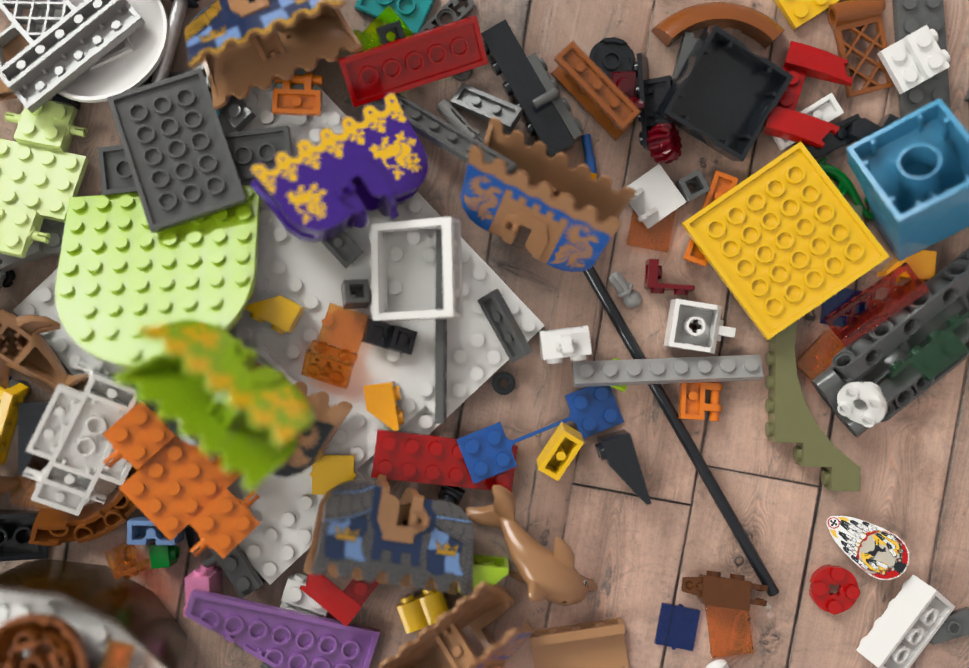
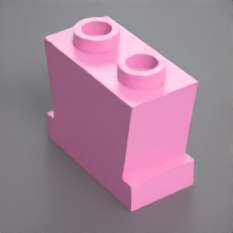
[184,564,222,617]

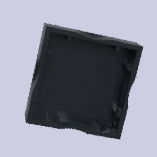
[656,25,794,162]

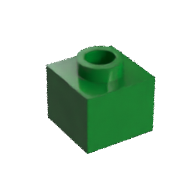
[148,541,180,569]

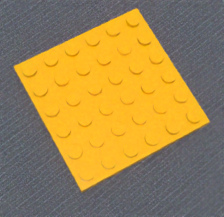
[682,141,890,340]

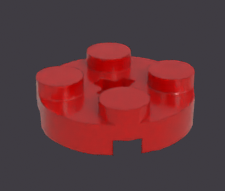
[809,565,860,615]

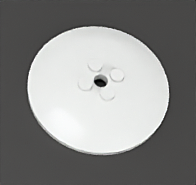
[35,0,169,103]

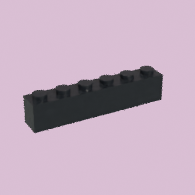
[481,19,575,157]

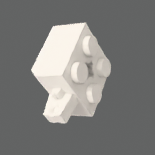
[664,299,736,354]
[538,325,592,364]

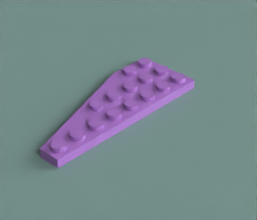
[185,588,380,668]

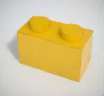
[536,421,584,481]

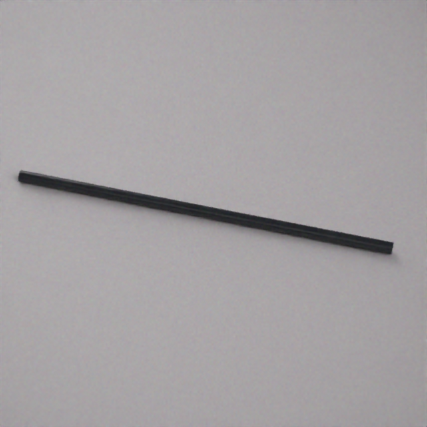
[583,266,779,597]

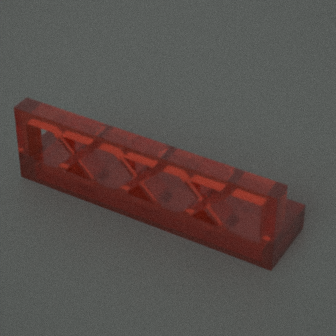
[824,262,930,347]

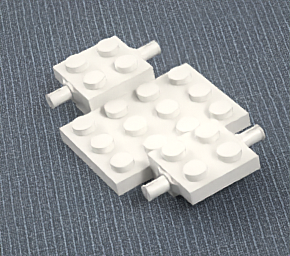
[22,358,137,516]

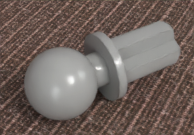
[608,271,642,308]

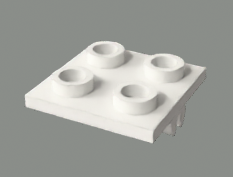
[627,164,687,229]

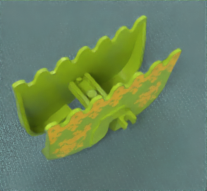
[113,319,315,492]

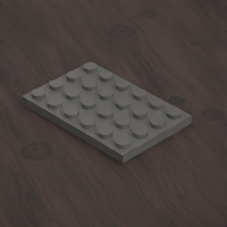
[107,68,248,233]

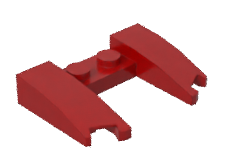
[763,41,853,148]
[300,574,379,627]

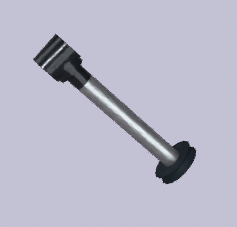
[150,0,201,84]

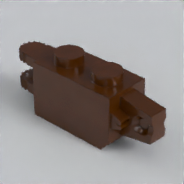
[681,570,768,611]

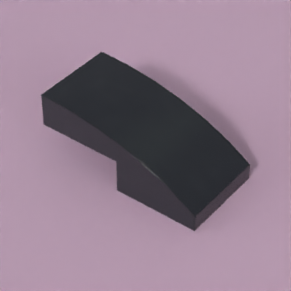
[361,319,417,355]

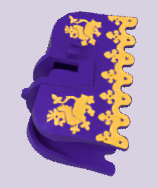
[250,92,428,243]

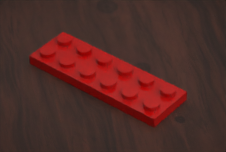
[338,15,488,107]
[371,429,518,492]

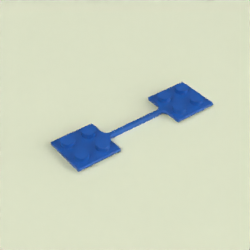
[456,386,624,484]

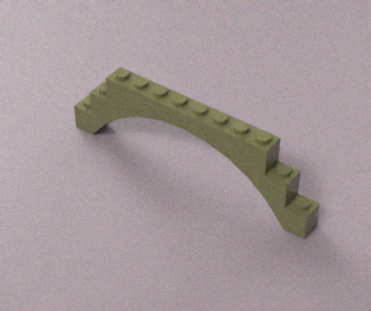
[765,205,863,491]

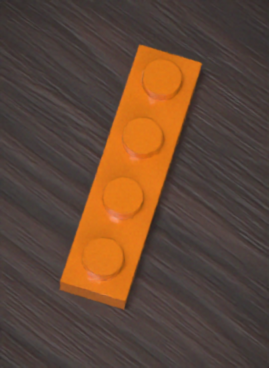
[682,170,739,267]

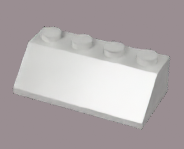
[856,575,956,668]

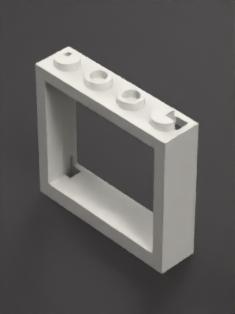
[369,217,463,322]

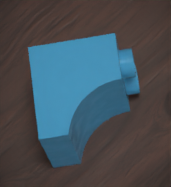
[846,98,969,261]

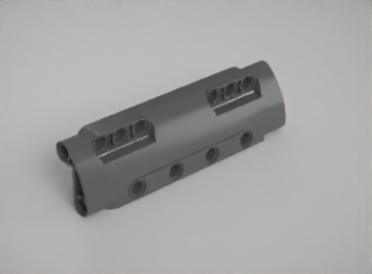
[811,248,969,437]

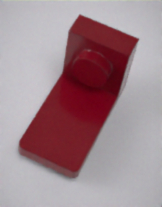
[610,71,644,108]
[644,259,695,295]

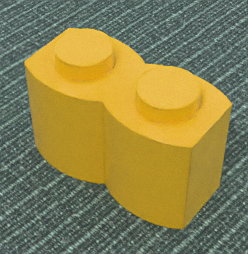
[397,588,450,634]

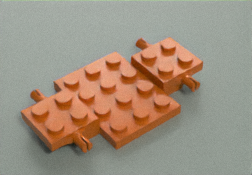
[102,401,260,559]

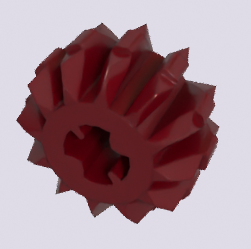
[647,123,683,164]

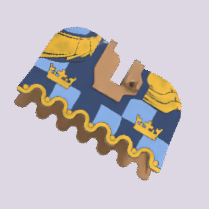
[184,0,363,110]

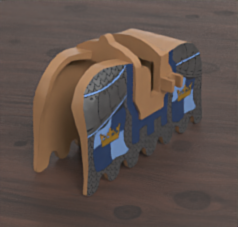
[303,474,474,596]

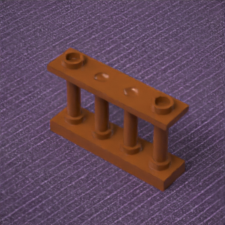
[551,41,641,141]

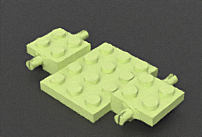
[0,101,89,258]

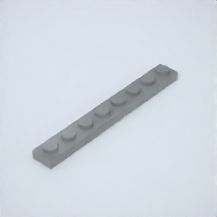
[572,355,764,387]

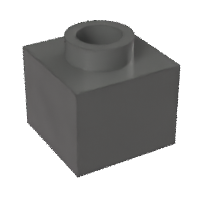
[675,169,710,204]
[341,279,370,309]

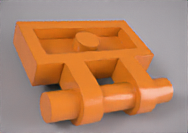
[272,72,323,116]
[679,382,723,422]

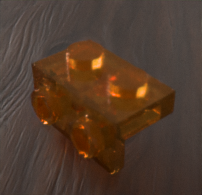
[301,340,358,389]

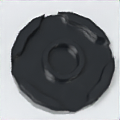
[589,37,635,79]

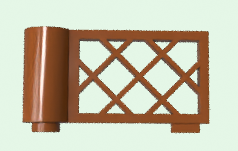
[827,0,895,98]

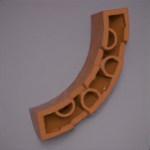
[651,2,785,49]
[28,467,138,546]

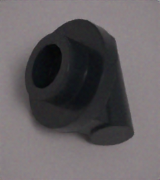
[438,485,465,506]

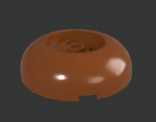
[0,613,90,668]

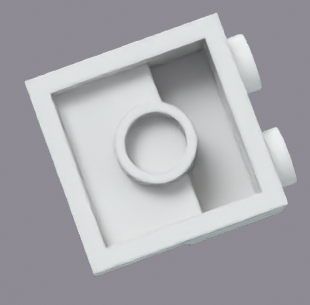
[877,25,950,95]
[280,573,328,618]

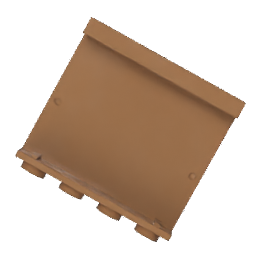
[530,617,629,668]

